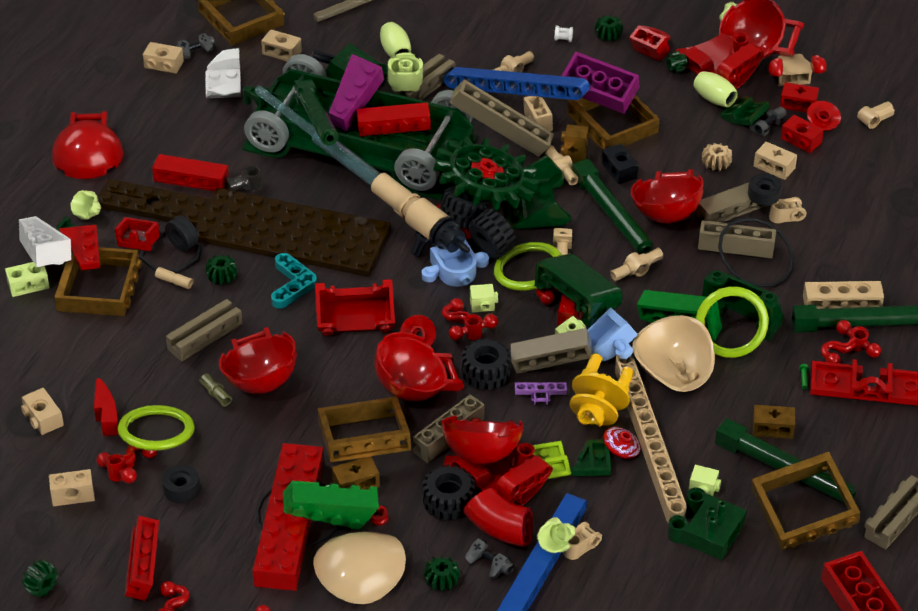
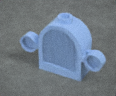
[422,239,489,287]
[588,308,638,361]

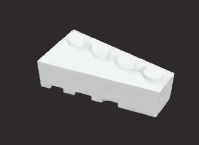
[19,216,71,267]

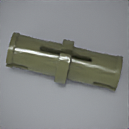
[199,373,232,407]

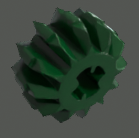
[595,15,623,42]
[205,254,238,285]
[424,555,460,592]
[21,559,59,597]

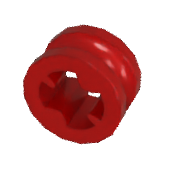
[370,505,389,525]

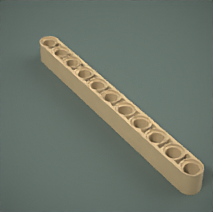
[615,354,686,524]

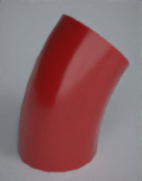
[463,488,533,547]

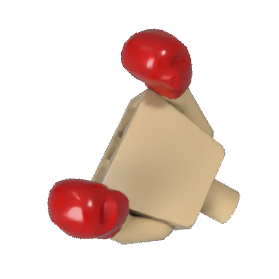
[769,54,827,86]

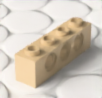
[803,281,884,309]

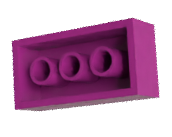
[561,52,640,114]

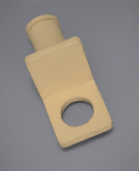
[553,228,572,255]

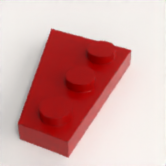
[59,225,100,270]

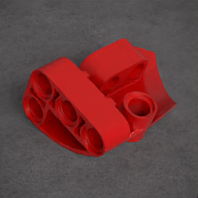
[676,33,764,90]
[444,443,553,506]

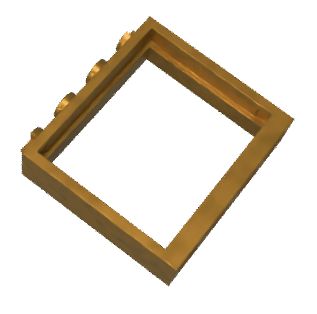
[197,0,285,46]
[567,95,660,150]
[55,247,142,316]
[318,397,411,463]
[752,452,860,551]

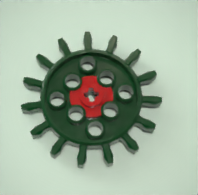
[433,136,539,210]

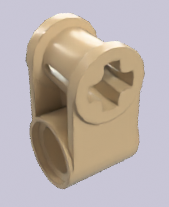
[769,197,807,223]
[563,522,602,560]

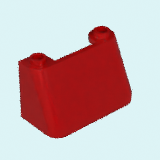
[315,279,395,335]

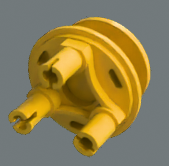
[569,353,634,427]

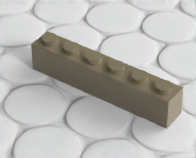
[449,79,554,157]

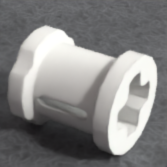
[554,25,573,42]

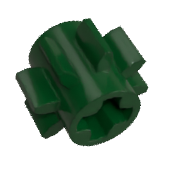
[666,51,687,73]

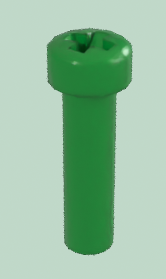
[799,364,809,390]

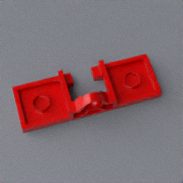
[810,359,918,406]

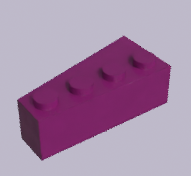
[329,54,384,132]

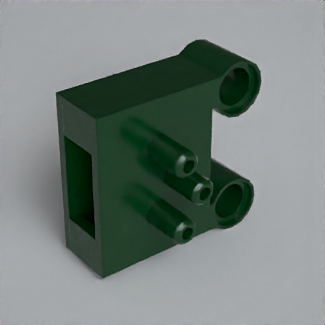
[667,488,747,560]

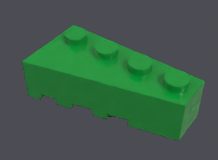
[637,290,722,342]
[283,481,379,530]

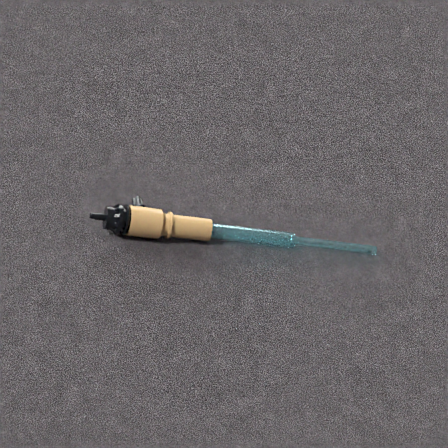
[255,86,470,257]

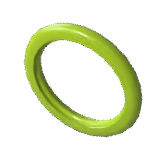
[494,242,562,291]
[696,287,769,358]
[117,405,195,451]

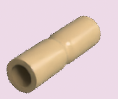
[155,267,193,290]

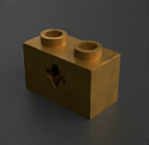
[560,124,588,163]
[753,405,795,439]
[332,456,380,490]

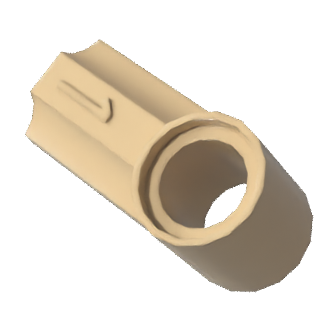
[857,101,895,129]

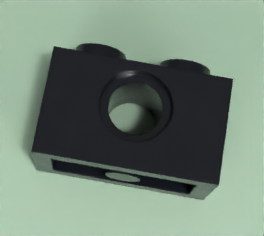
[601,144,639,184]

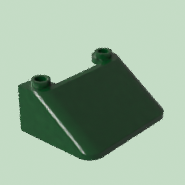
[505,155,572,229]

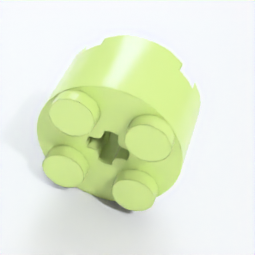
[388,53,423,92]

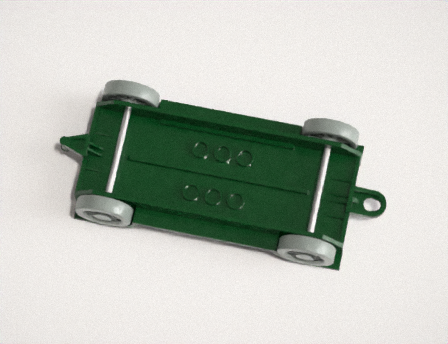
[242,54,478,201]

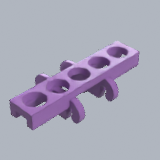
[515,383,567,405]

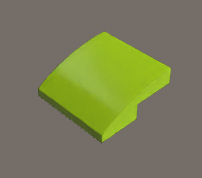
[533,441,571,479]

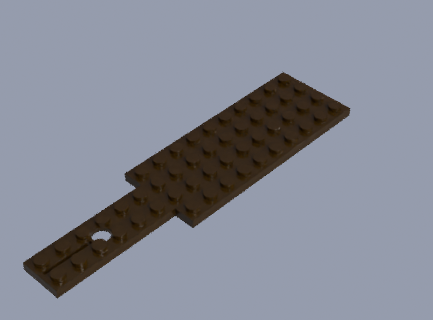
[98,178,391,277]

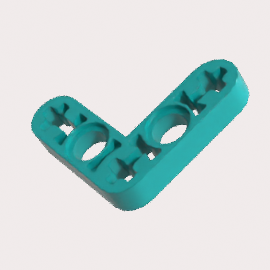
[271,253,317,309]

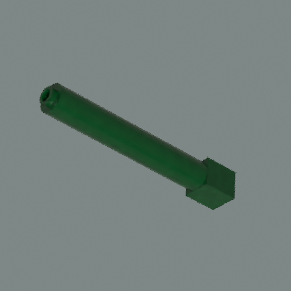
[294,79,339,146]
[572,159,653,255]
[791,305,918,333]
[715,418,856,504]

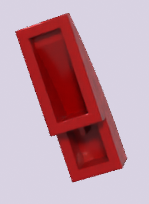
[94,378,119,436]

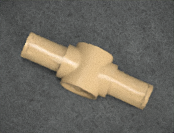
[493,51,534,73]
[545,145,578,185]
[610,248,663,282]

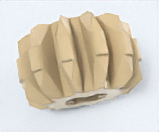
[702,142,732,171]

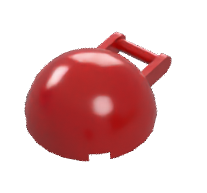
[719,0,804,60]
[52,111,124,179]
[631,169,703,224]
[219,327,297,394]
[374,332,464,401]
[441,415,524,464]

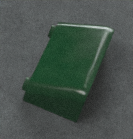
[534,253,622,328]
[702,270,784,341]

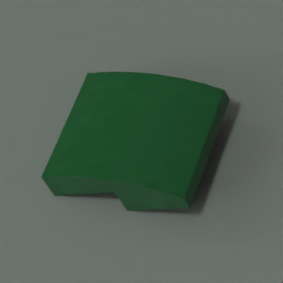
[720,96,770,125]

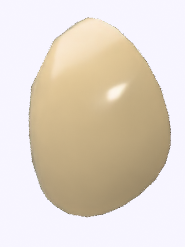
[632,315,715,392]
[314,532,406,604]

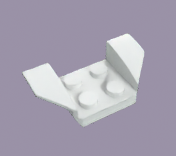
[206,48,241,99]

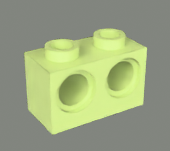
[5,262,50,297]

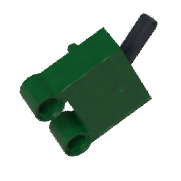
[311,43,388,86]

